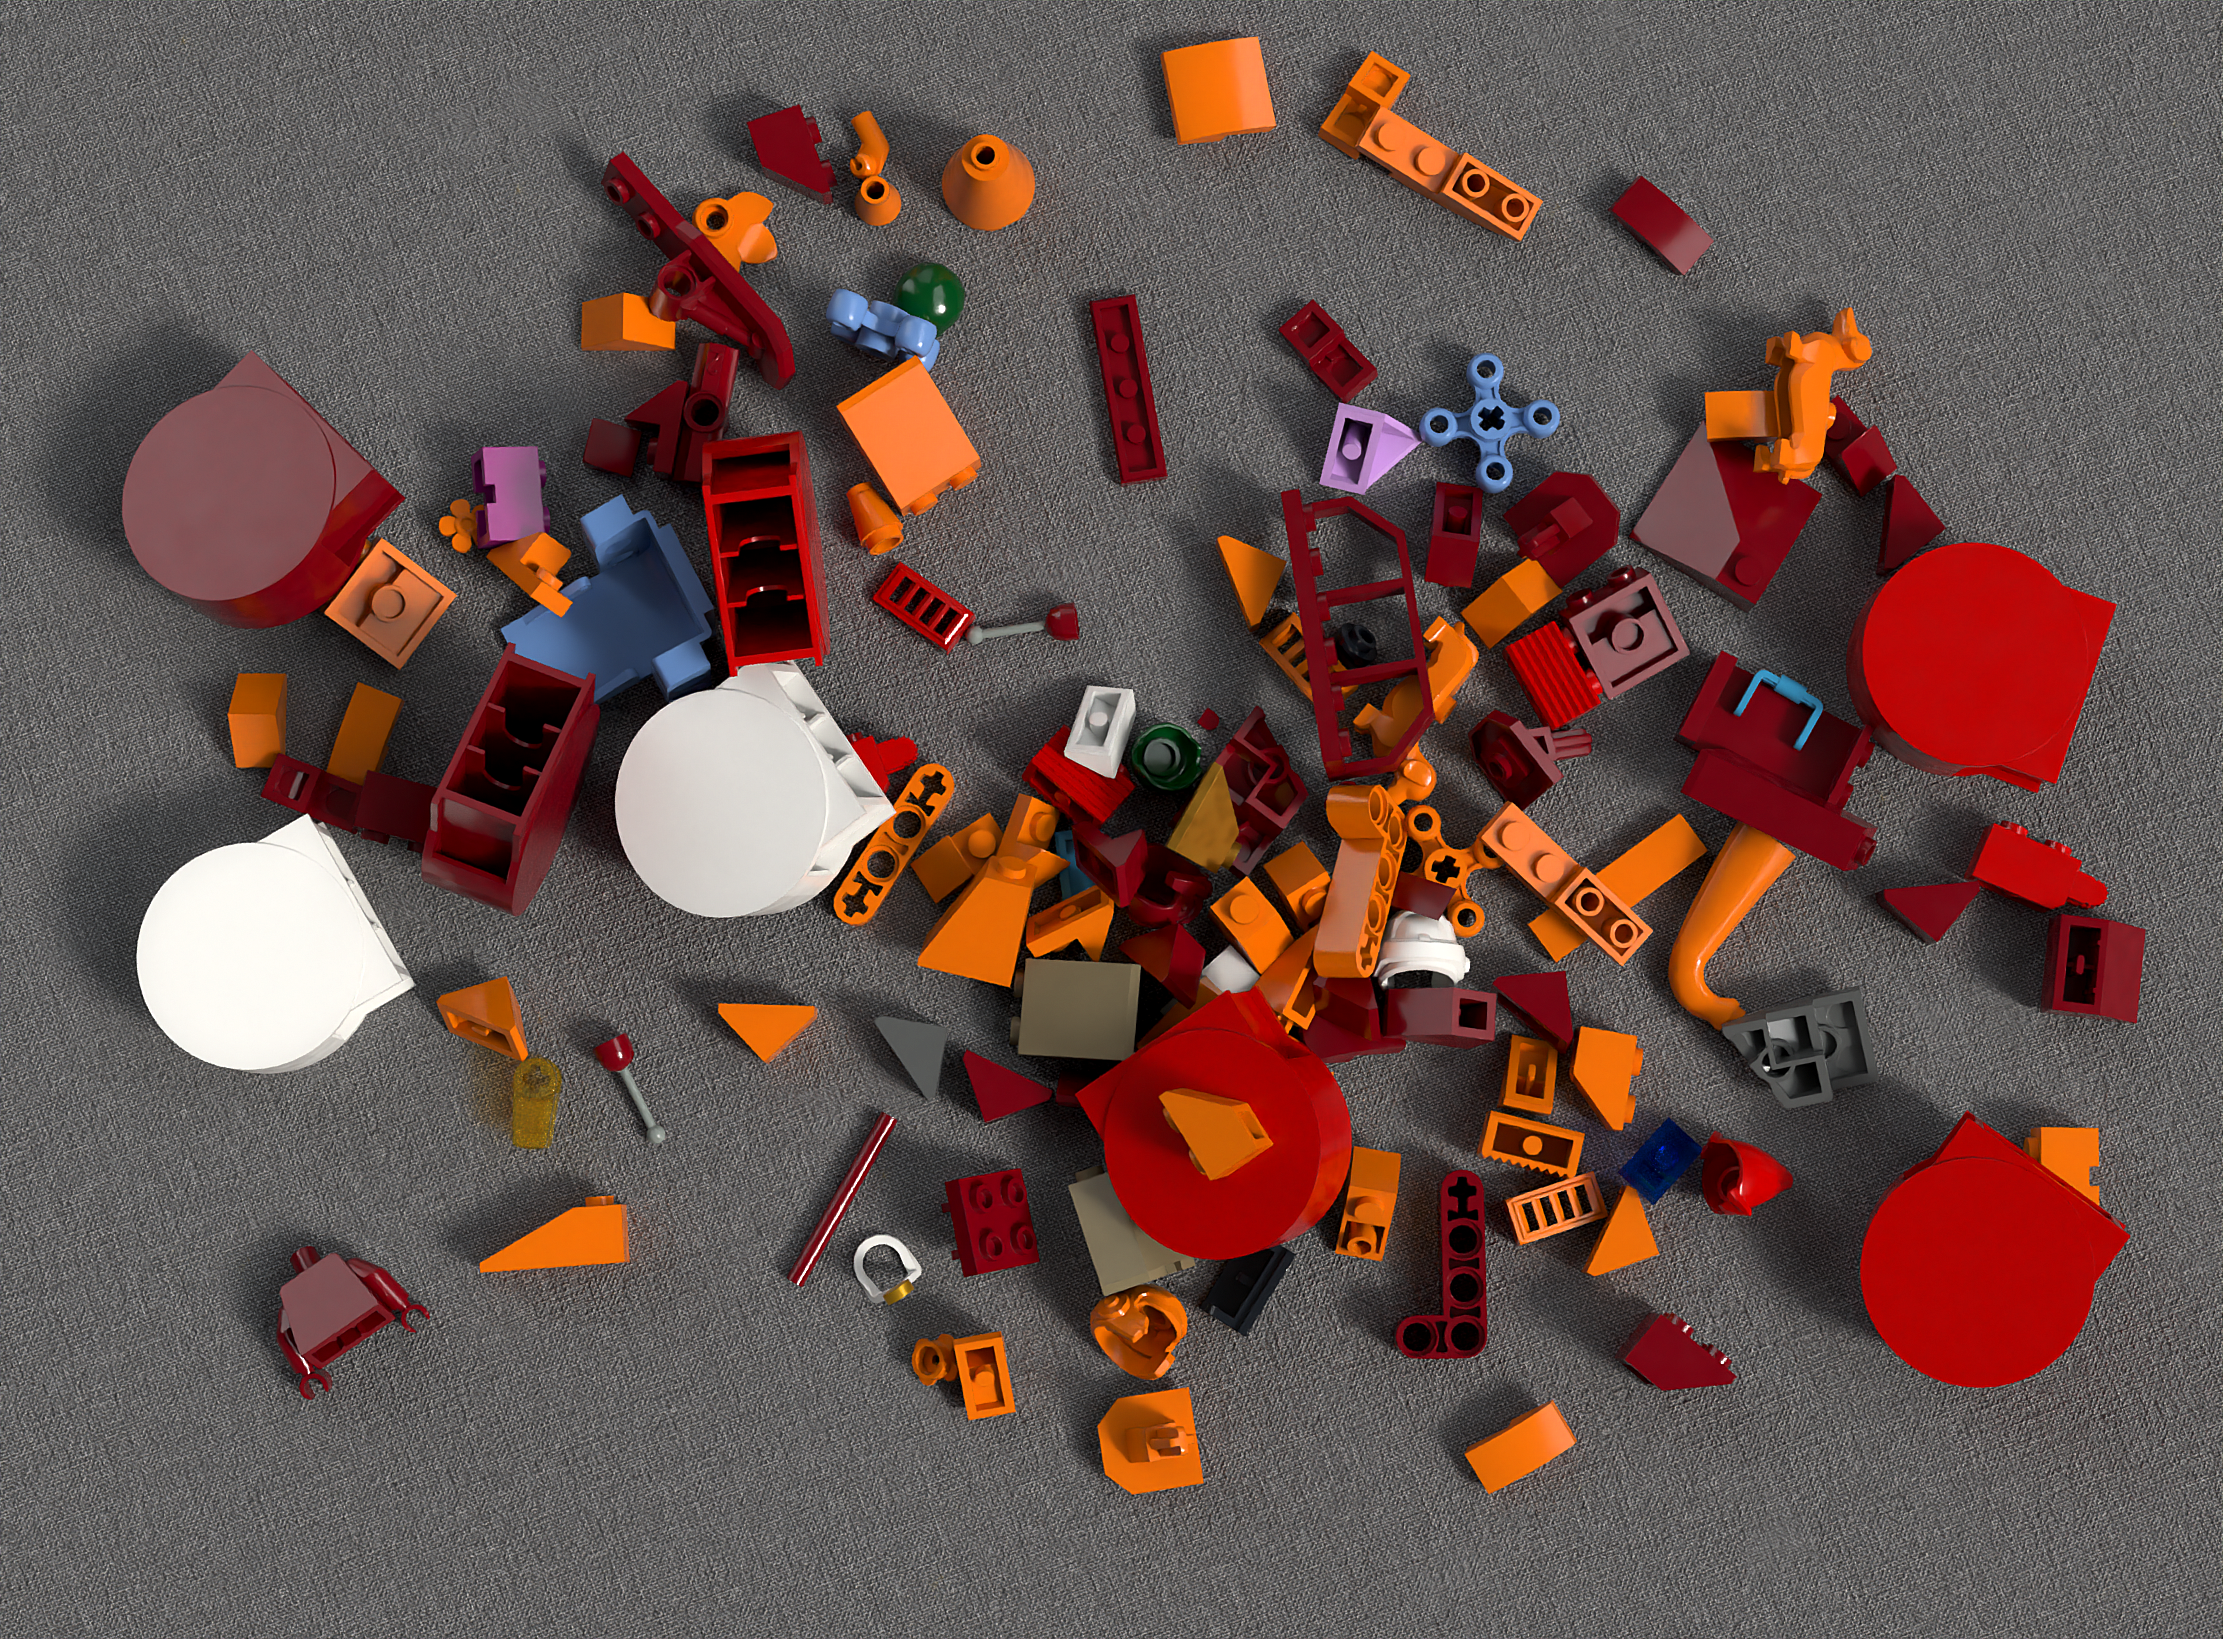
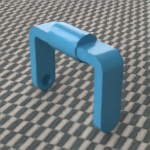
[1733,670,1823,751]

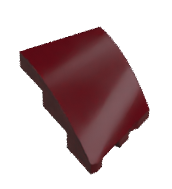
[1167,705,1309,880]

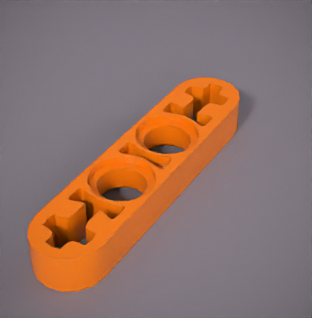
[834,764,955,926]

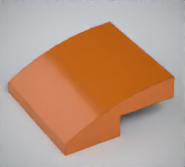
[1160,37,1276,145]

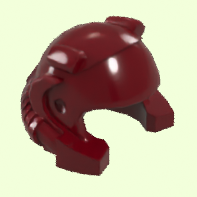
[1124,843,1213,930]

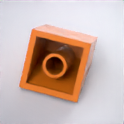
[836,355,982,517]

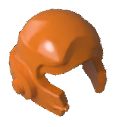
[1090,1284,1187,1380]

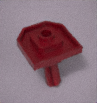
[1502,470,1621,589]
[1467,710,1592,811]

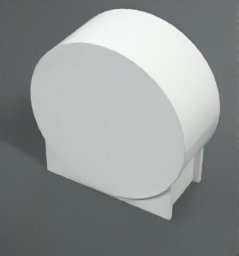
[615,660,897,918]
[136,813,416,1074]

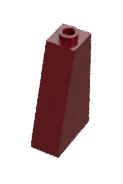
[1680,749,1878,871]

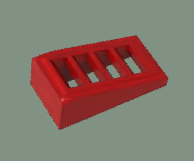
[872,562,976,656]

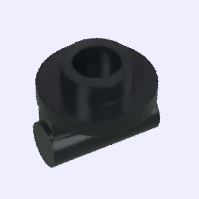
[1328,623,1377,670]

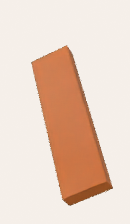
[1526,813,1708,964]

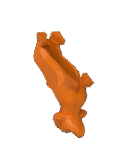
[1753,307,1872,485]
[1353,616,1479,805]

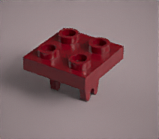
[941,1168,1040,1277]

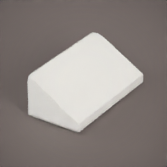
[1064,685,1136,779]

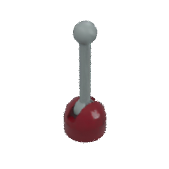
[965,602,1080,645]
[592,1032,666,1144]

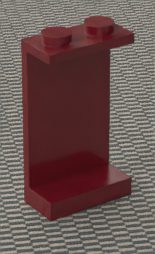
[1673,650,1875,809]

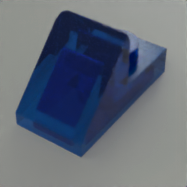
[1618,1117,1702,1205]

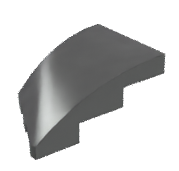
[1722,985,1880,1109]

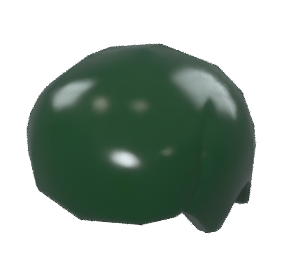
[892,262,965,338]
[1130,722,1203,795]

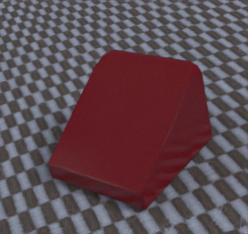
[582,418,643,479]
[1056,1069,1103,1109]

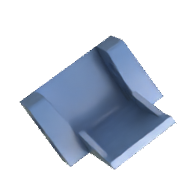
[500,494,716,705]

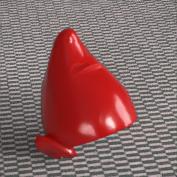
[1700,1130,1794,1217]

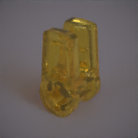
[513,1058,562,1149]

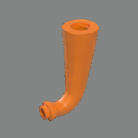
[1668,820,1796,1032]

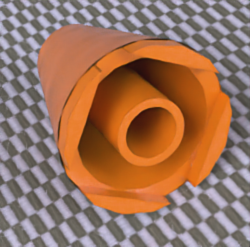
[942,134,1035,232]

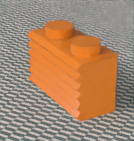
[1476,1111,1585,1180]

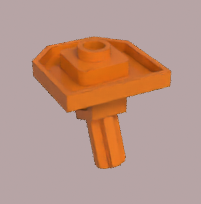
[1097,1387,1204,1495]

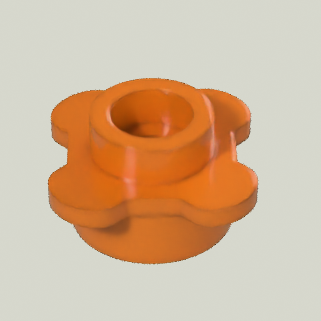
[912,1334,959,1386]

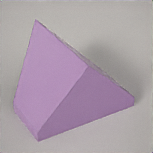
[1319,402,1423,495]

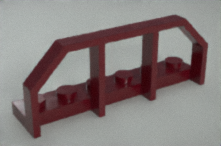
[1280,489,1436,782]

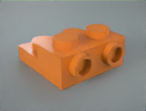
[319,535,457,670]

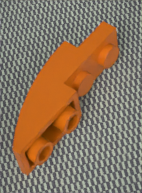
[1354,105,1543,242]
[1476,801,1653,966]

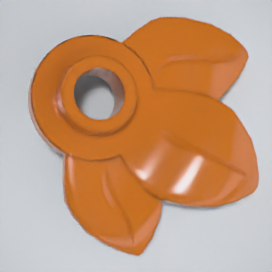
[692,192,778,273]

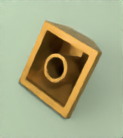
[1165,762,1242,874]

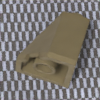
[1068,1165,1195,1296]

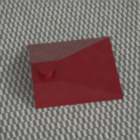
[1628,420,1823,613]

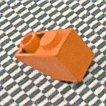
[1263,840,1331,935]
[1568,1026,1643,1132]
[1158,1088,1274,1180]
[1335,1146,1401,1261]

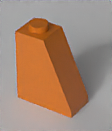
[917,856,1038,987]
[1208,876,1295,977]

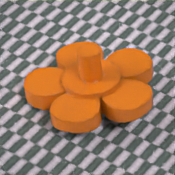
[439,499,484,553]

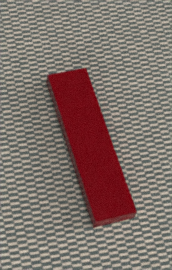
[1089,294,1168,487]

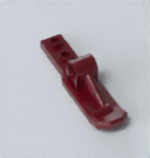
[601,151,796,391]

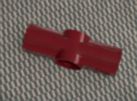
[673,342,740,489]

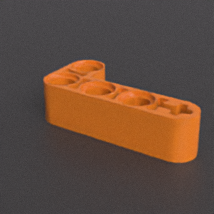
[1313,785,1407,978]

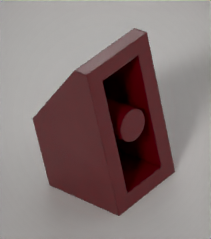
[1424,482,1483,588]

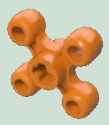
[1389,804,1504,938]

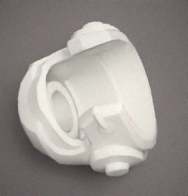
[1372,909,1470,994]

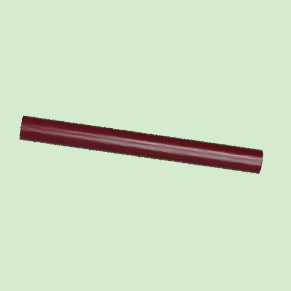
[786,1111,898,1287]

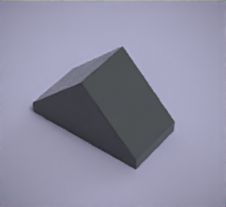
[873,1016,949,1101]

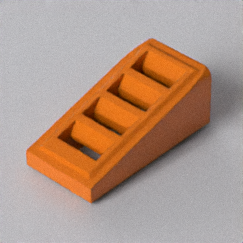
[1258,612,1358,707]
[1502,1171,1608,1246]

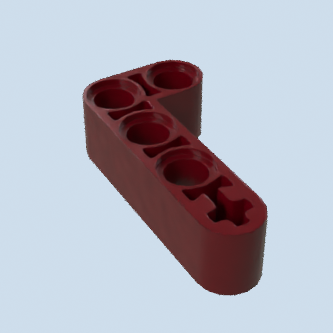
[1392,1169,1487,1359]

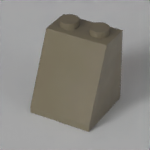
[1010,958,1141,1064]

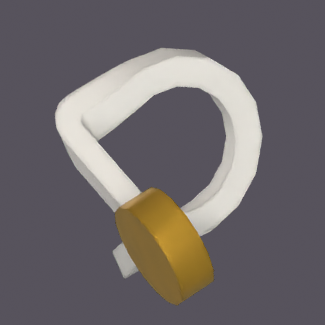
[853,1234,922,1305]

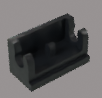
[1200,1245,1296,1337]

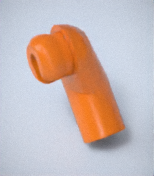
[849,111,890,181]

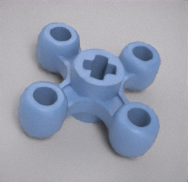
[825,289,940,372]
[1419,352,1560,494]

